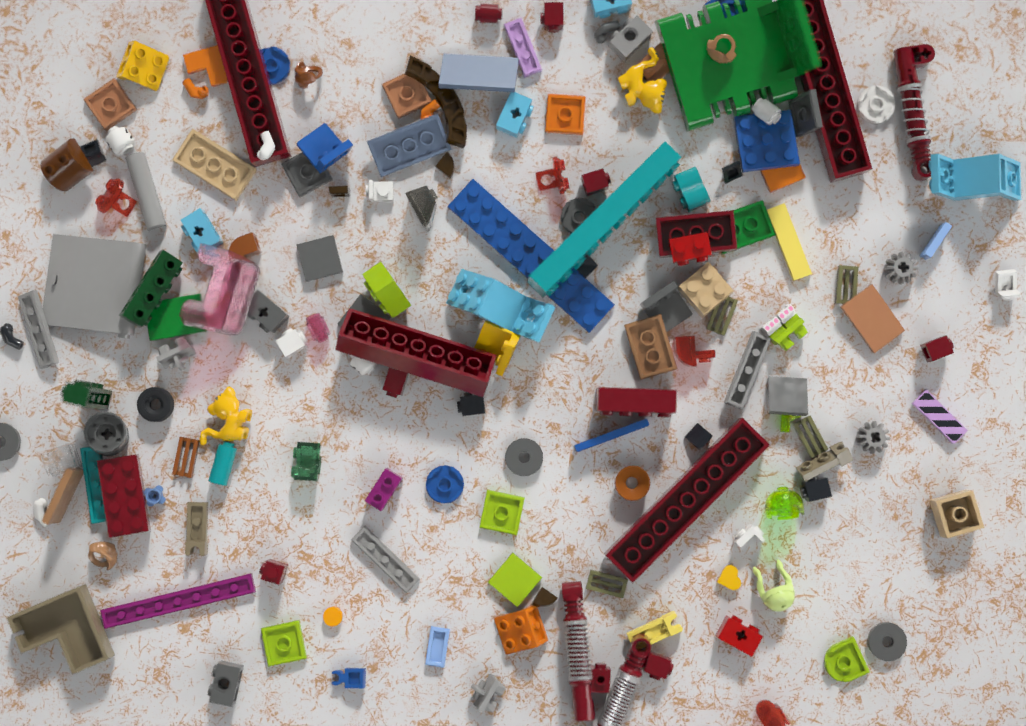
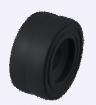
[137,387,174,422]

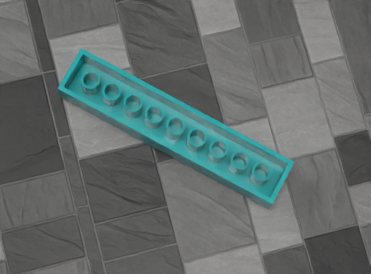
[527,141,681,298]

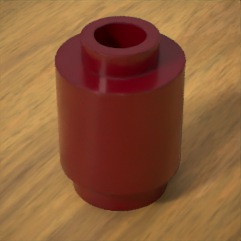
[475,4,502,24]

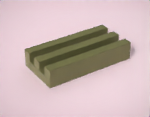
[835,265,859,304]
[706,297,738,336]
[792,415,828,458]
[586,569,628,598]

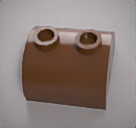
[40,138,94,191]

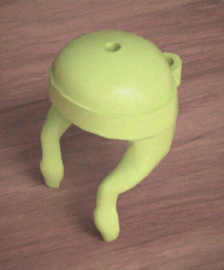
[753,559,795,612]

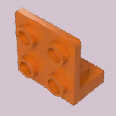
[494,605,549,654]

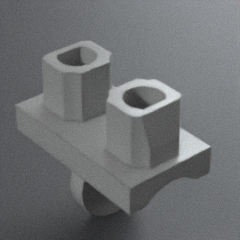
[156,337,196,371]
[471,674,506,713]

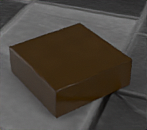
[329,186,350,197]

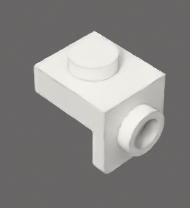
[995,269,1021,301]
[733,525,765,548]

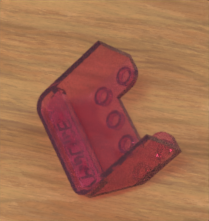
[179,243,260,336]

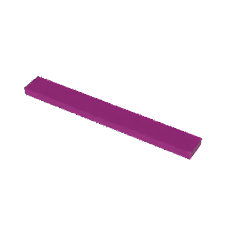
[100,573,256,629]

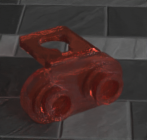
[536,156,570,195]
[95,178,137,217]
[755,700,790,726]

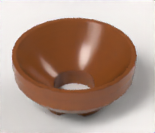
[615,466,650,501]

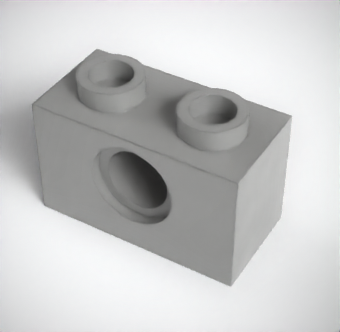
[609,15,653,62]

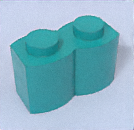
[672,166,711,212]

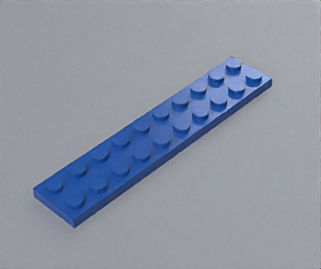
[447,179,615,333]

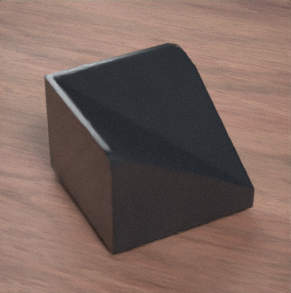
[577,255,598,278]

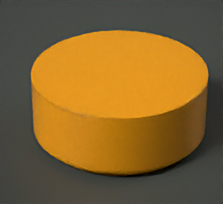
[323,606,343,627]

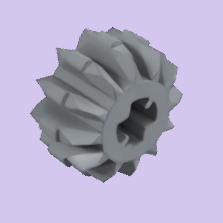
[884,252,918,285]
[856,421,891,454]

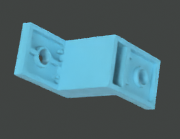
[929,154,1021,201]
[446,269,555,342]

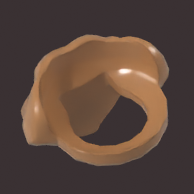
[706,34,736,64]
[88,541,118,570]

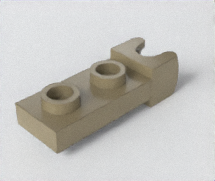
[796,442,853,482]
[185,502,208,556]

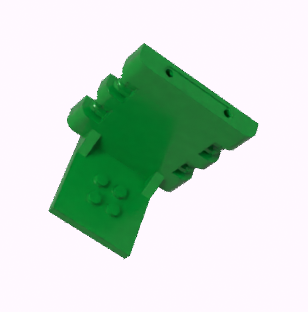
[655,0,821,132]

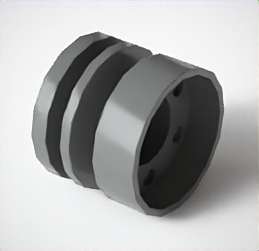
[84,411,129,456]

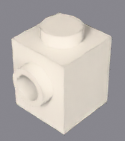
[276,328,308,358]

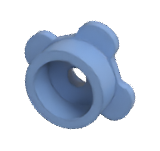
[144,485,166,507]

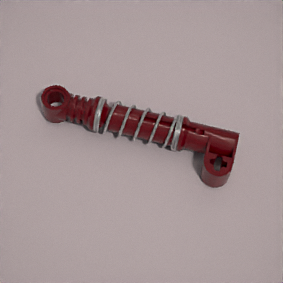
[893,44,935,181]

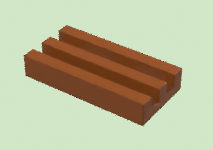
[172,437,200,478]

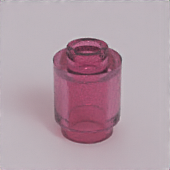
[306,313,331,343]

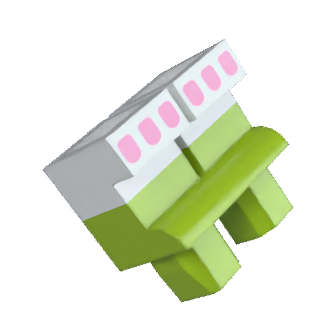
[759,304,808,351]

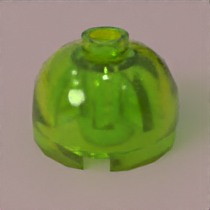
[765,487,804,520]

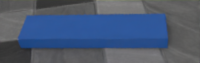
[574,419,649,452]

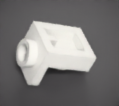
[366,180,394,202]

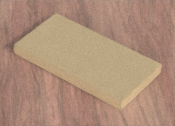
[172,128,257,201]

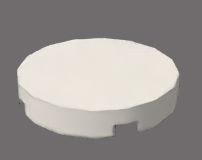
[857,86,896,124]

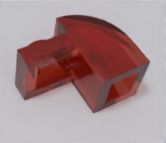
[673,336,715,367]

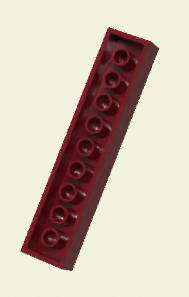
[205,0,292,167]
[800,0,873,183]
[604,418,770,583]

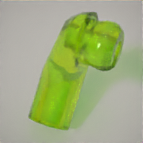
[780,415,801,433]

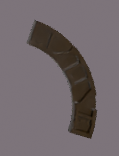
[404,55,467,149]

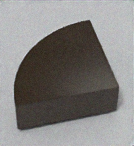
[435,152,454,179]
[531,587,558,607]

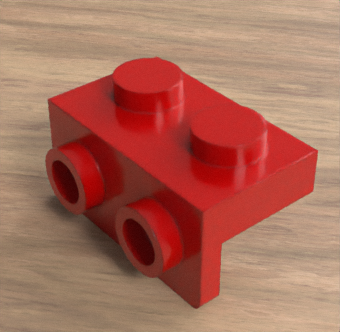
[669,232,712,266]

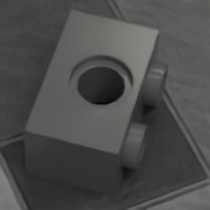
[208,660,244,707]

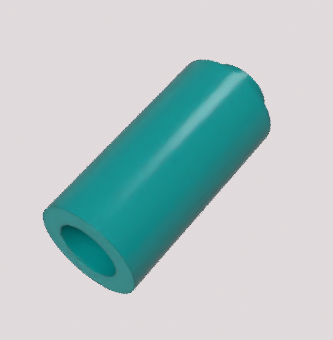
[208,441,237,486]

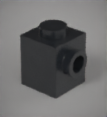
[457,392,486,416]
[800,476,832,502]

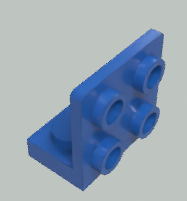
[296,123,353,173]

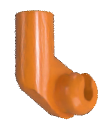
[182,78,209,99]
[420,99,441,120]

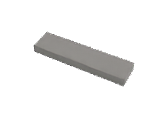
[18,290,59,369]
[351,526,420,593]

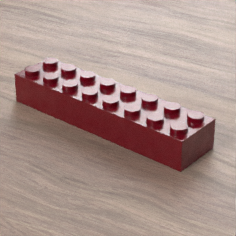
[335,308,497,397]

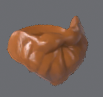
[294,62,323,89]

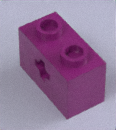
[365,468,403,511]

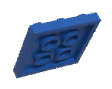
[733,110,800,173]

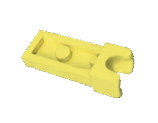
[626,611,683,649]

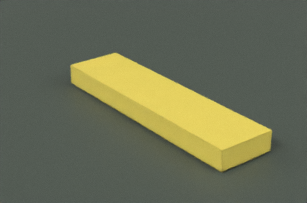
[767,203,812,281]

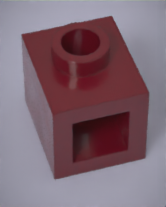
[540,2,564,33]
[580,168,611,196]
[920,335,954,362]
[382,368,409,398]
[259,559,288,585]
[642,651,674,680]
[590,663,611,693]

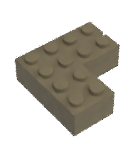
[6,584,115,675]

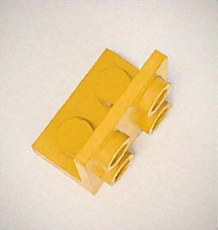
[116,40,169,91]
[474,320,520,376]

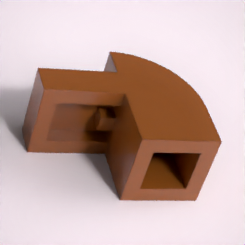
[228,232,262,276]

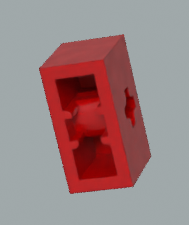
[715,615,763,657]

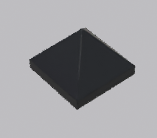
[721,161,743,184]

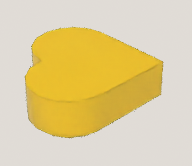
[716,565,741,590]

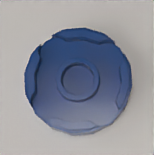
[261,47,290,84]
[426,465,464,504]

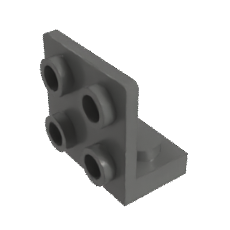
[640,281,693,332]

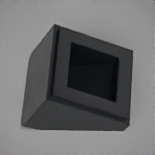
[80,139,106,167]
[685,423,713,450]

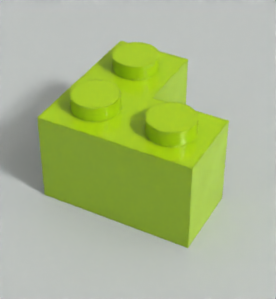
[362,261,412,318]

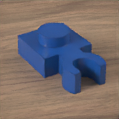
[332,668,366,689]

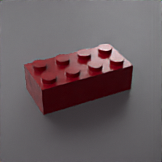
[656,210,737,258]
[596,387,677,418]
[97,454,151,538]

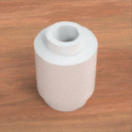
[752,98,781,125]

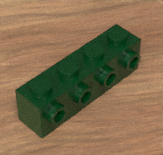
[119,250,183,328]
[61,380,112,409]

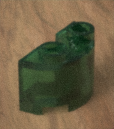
[291,442,322,481]

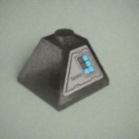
[405,185,438,232]

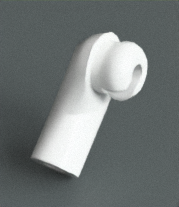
[257,131,275,160]
[33,498,48,528]

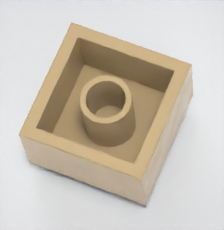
[678,262,734,319]
[929,489,984,539]

